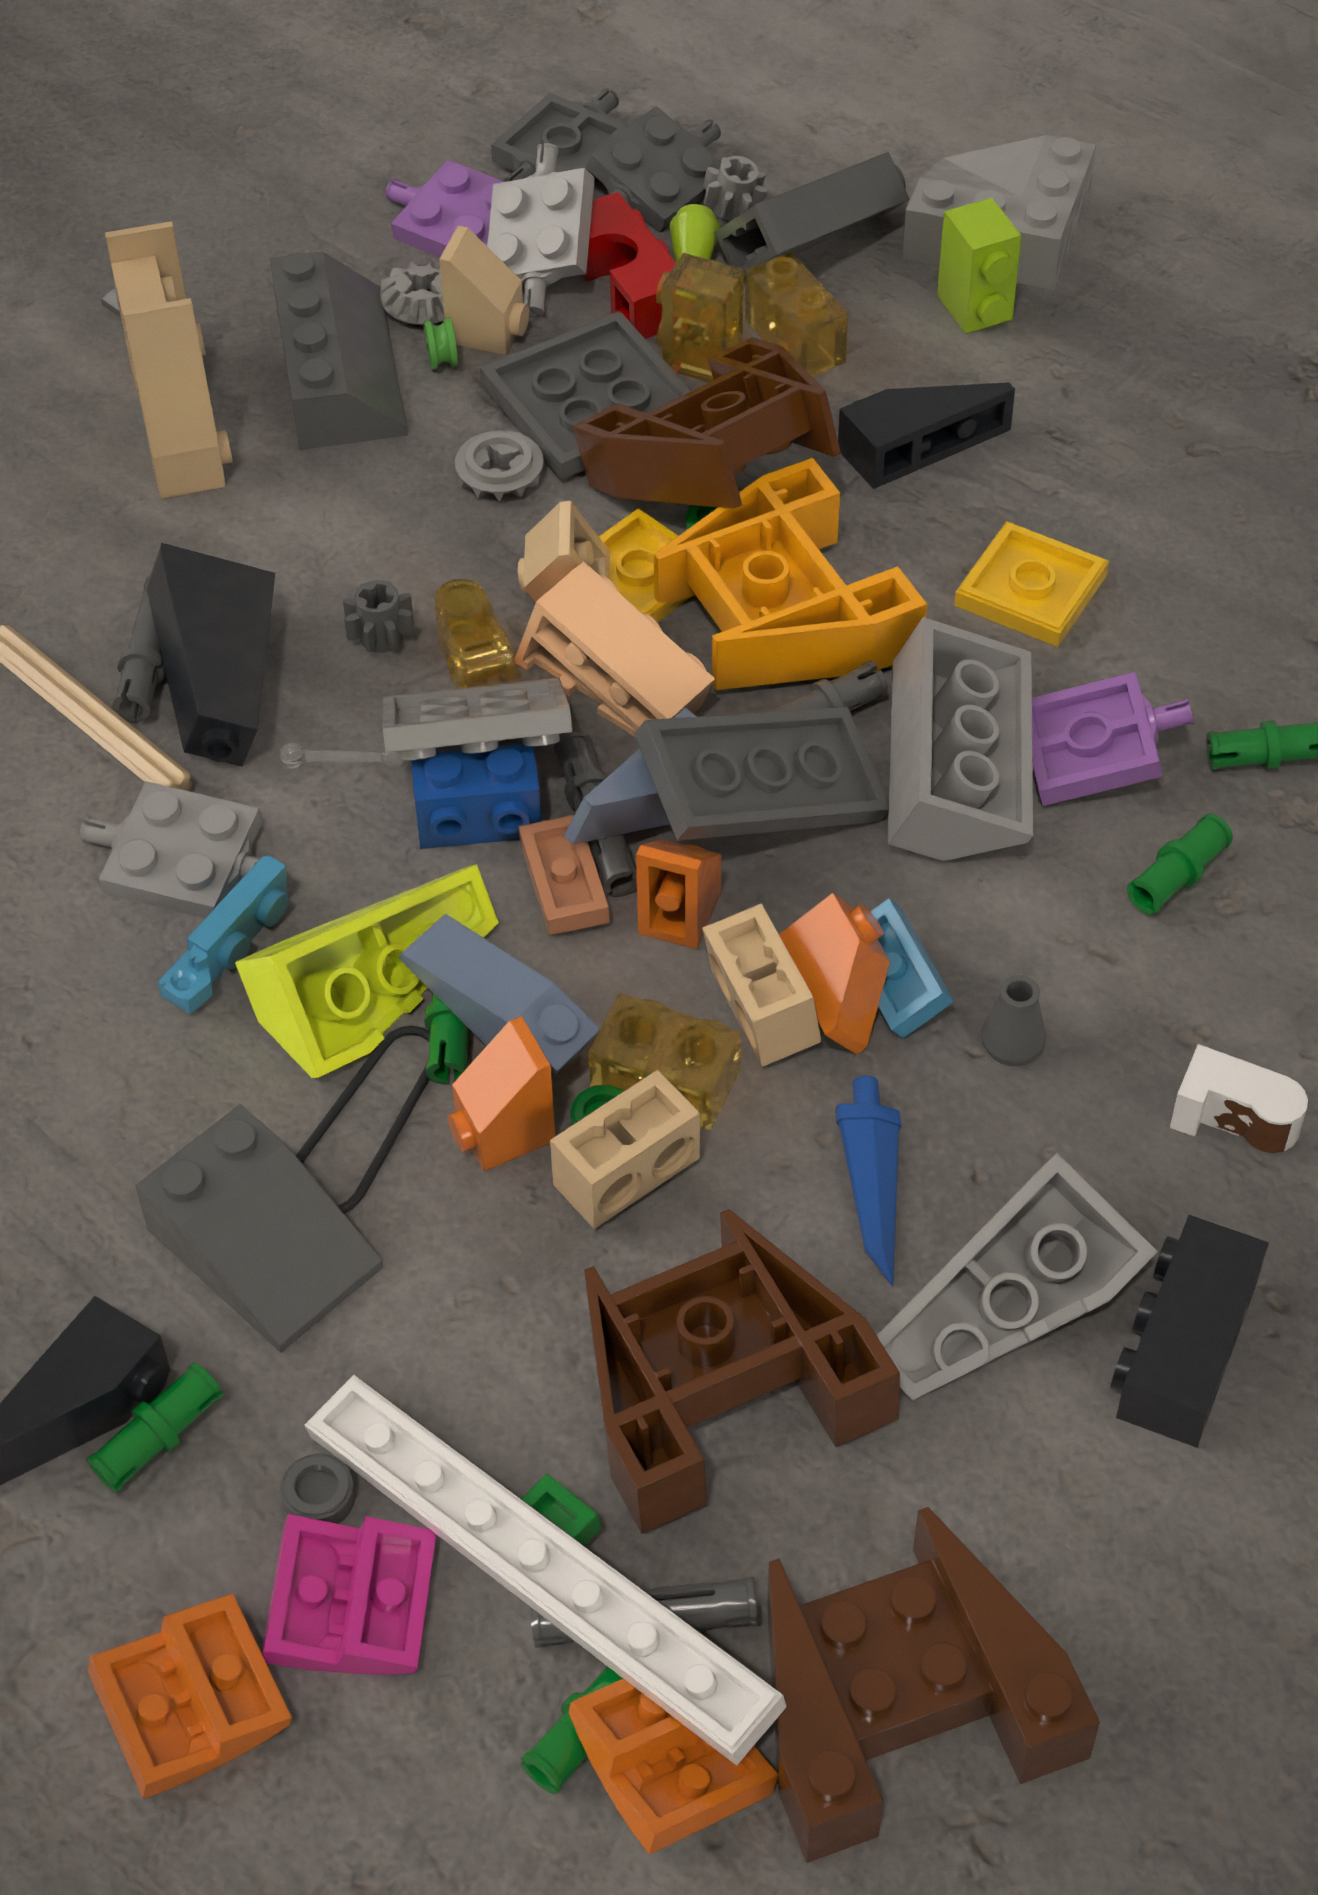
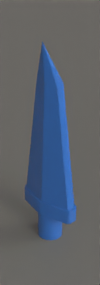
[835,1076,901,1287]

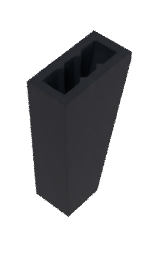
[147,543,276,766]

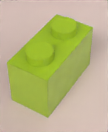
[937,198,1022,334]

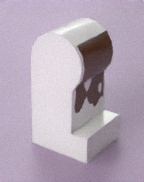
[1170,1044,1308,1153]

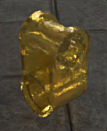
[434,578,516,689]

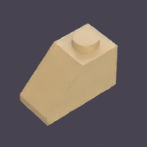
[439,226,529,356]
[518,501,610,602]

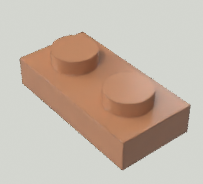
[519,815,610,936]

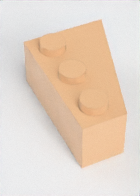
[514,561,715,737]

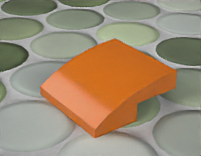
[88,1593,292,1800]
[568,1679,778,1855]

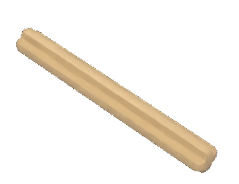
[0,625,192,791]

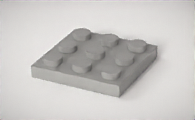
[382,678,572,760]

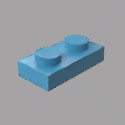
[871,898,954,1038]

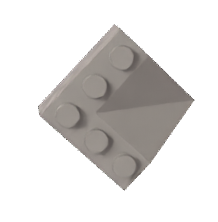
[902,135,1096,290]

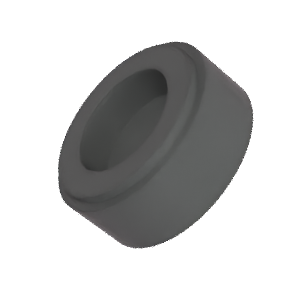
[280,1454,355,1524]

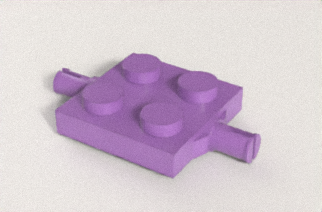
[386,160,504,257]
[1032,672,1194,806]

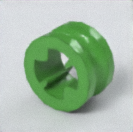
[424,318,458,370]

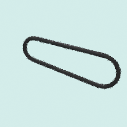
[296,1025,430,1213]

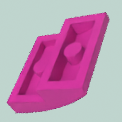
[261,1514,436,1675]

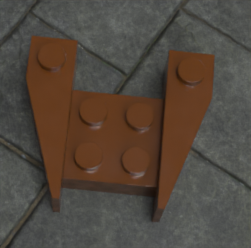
[572,337,841,509]
[584,1209,900,1534]
[767,1507,1100,1863]

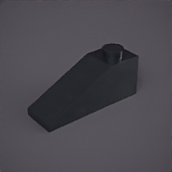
[838,382,1015,489]
[0,1296,171,1485]

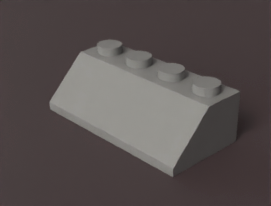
[888,617,1033,861]

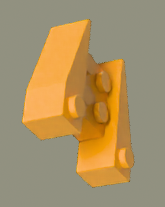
[654,458,927,690]

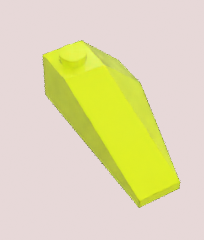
[235,864,499,1078]

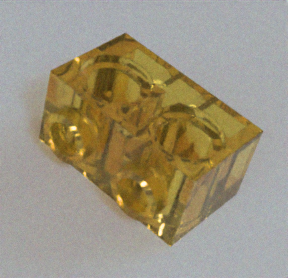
[588,993,741,1130]

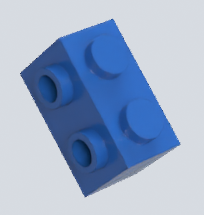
[411,744,541,849]

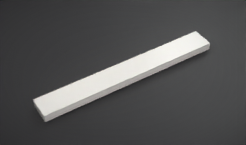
[304,1375,787,1766]

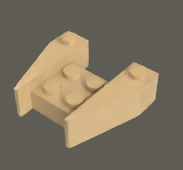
[105,221,232,499]

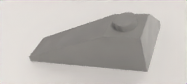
[877,1153,1158,1401]

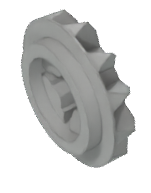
[380,262,444,324]
[455,430,544,502]

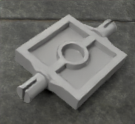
[487,143,594,317]
[80,781,284,918]

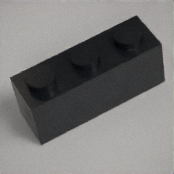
[1110,1215,1269,1448]

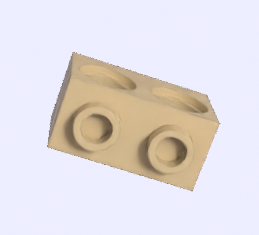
[702,903,821,1067]
[550,1070,700,1229]

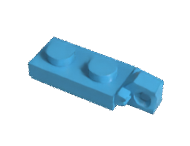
[158,855,289,1014]

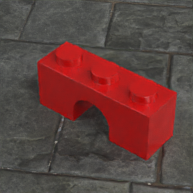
[582,192,695,339]

